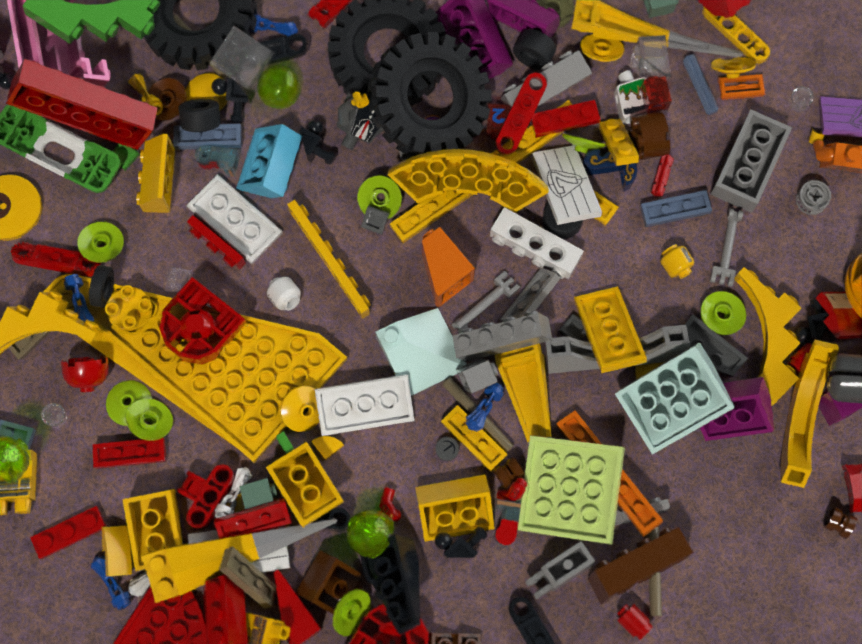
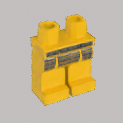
[0,449,37,516]
[246,612,290,644]

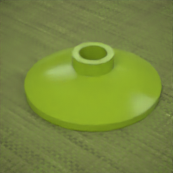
[562,133,606,153]
[358,175,402,219]
[77,222,124,263]
[700,291,746,335]
[106,380,152,426]
[126,398,173,441]
[333,589,371,636]

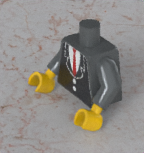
[337,92,384,150]

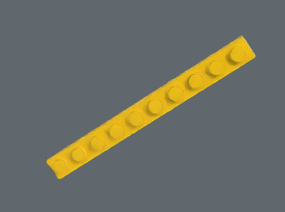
[390,100,572,243]

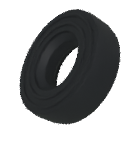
[89,265,114,308]

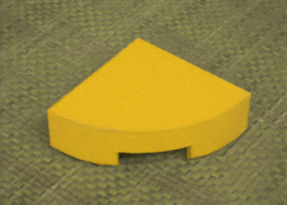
[311,436,344,460]

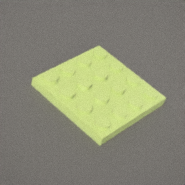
[517,436,625,544]

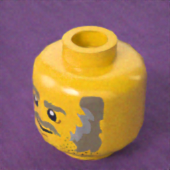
[660,244,694,279]

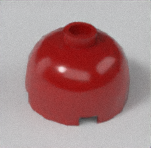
[61,356,109,392]

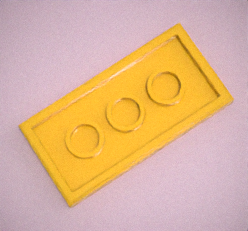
[574,286,647,374]

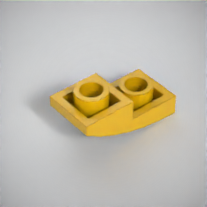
[102,526,132,576]

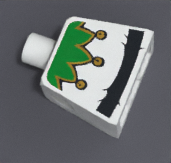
[614,71,664,125]

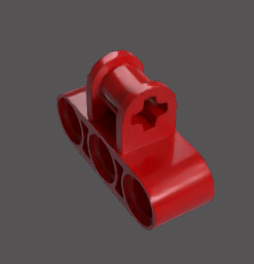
[176,464,235,530]

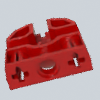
[159,277,247,365]
[348,604,429,644]

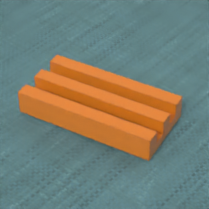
[718,74,765,100]

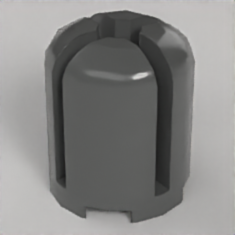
[827,354,862,403]

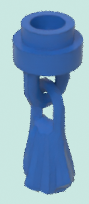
[250,14,298,36]
[64,274,95,322]
[466,383,504,432]
[91,556,131,611]

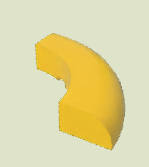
[388,149,549,213]

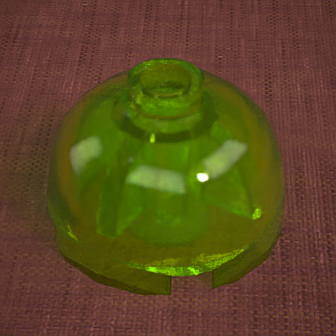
[257,65,301,110]
[0,435,29,483]
[346,508,394,558]

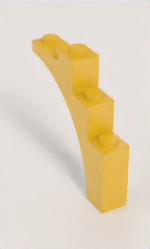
[734,267,801,406]
[0,290,105,355]

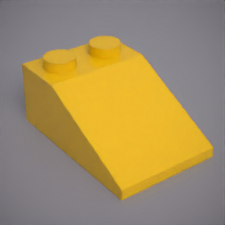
[266,442,344,528]
[122,489,182,571]

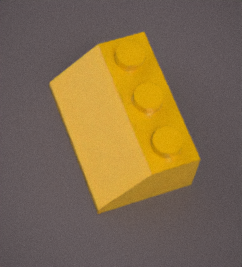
[136,134,175,213]
[415,475,495,542]

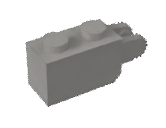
[525,541,595,599]

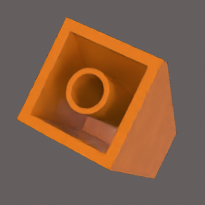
[422,227,475,308]

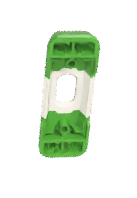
[0,105,121,193]

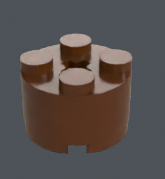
[629,111,671,160]

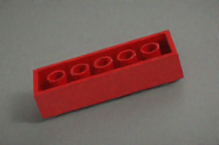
[6,59,157,150]

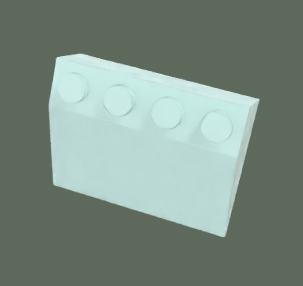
[615,342,735,454]

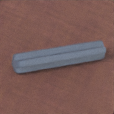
[683,54,719,115]

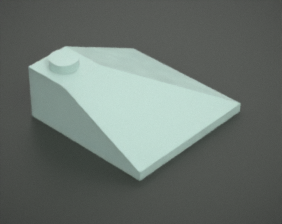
[375,308,467,396]

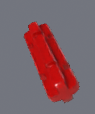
[651,155,674,197]

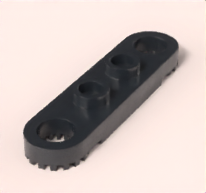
[223,34,308,73]
[508,597,555,644]

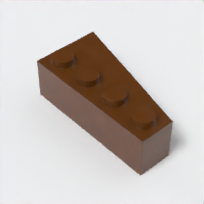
[588,527,694,605]

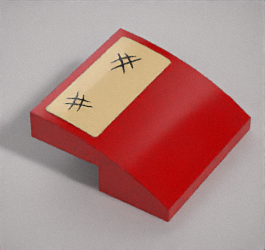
[816,292,862,339]

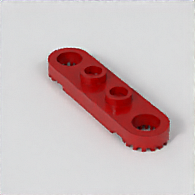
[495,72,547,156]
[11,242,101,277]

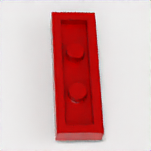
[531,100,601,138]
[187,215,246,270]
[92,437,166,469]
[214,498,292,539]
[30,506,107,560]

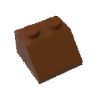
[296,550,367,615]

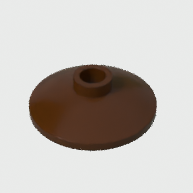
[148,78,187,121]

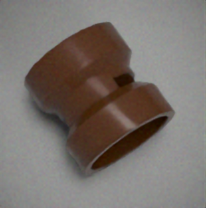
[493,457,525,489]
[824,507,857,539]

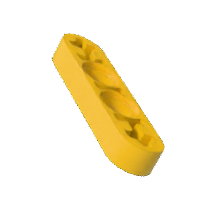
[702,6,770,64]

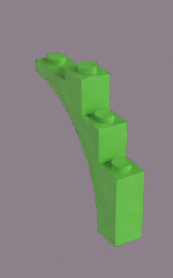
[22,0,160,44]

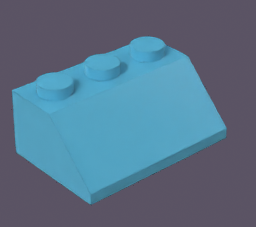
[236,124,302,198]

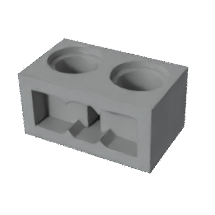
[456,358,498,393]

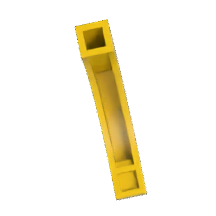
[780,340,839,488]

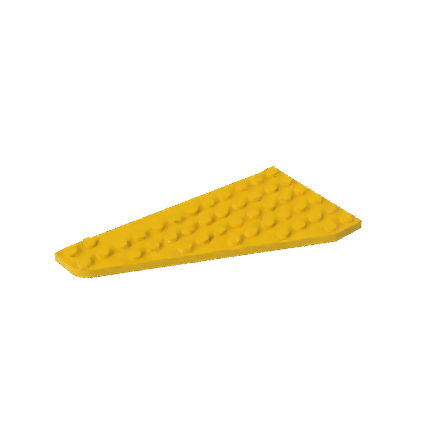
[34,274,347,463]

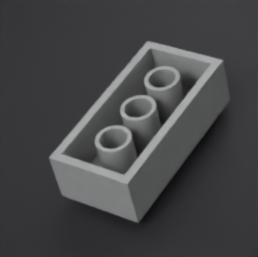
[710,109,792,213]

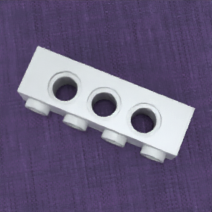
[490,207,584,279]

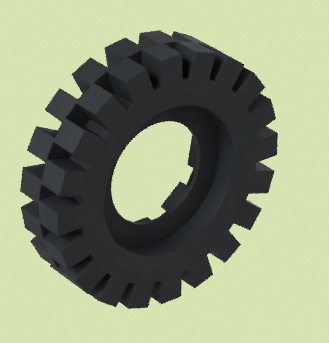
[144,0,258,70]
[328,0,445,106]
[367,32,491,156]

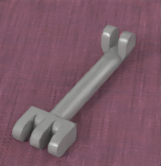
[710,208,743,287]
[452,271,521,334]

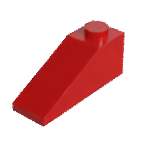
[274,570,322,644]

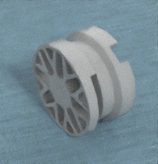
[796,180,831,215]

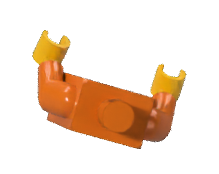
[808,129,862,174]

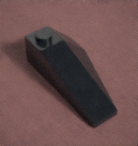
[360,534,420,635]

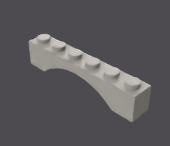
[546,325,690,374]

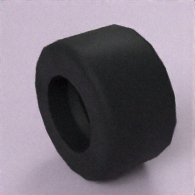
[513,29,556,70]
[178,99,221,132]
[542,202,583,239]

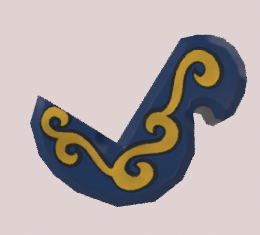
[583,149,637,192]

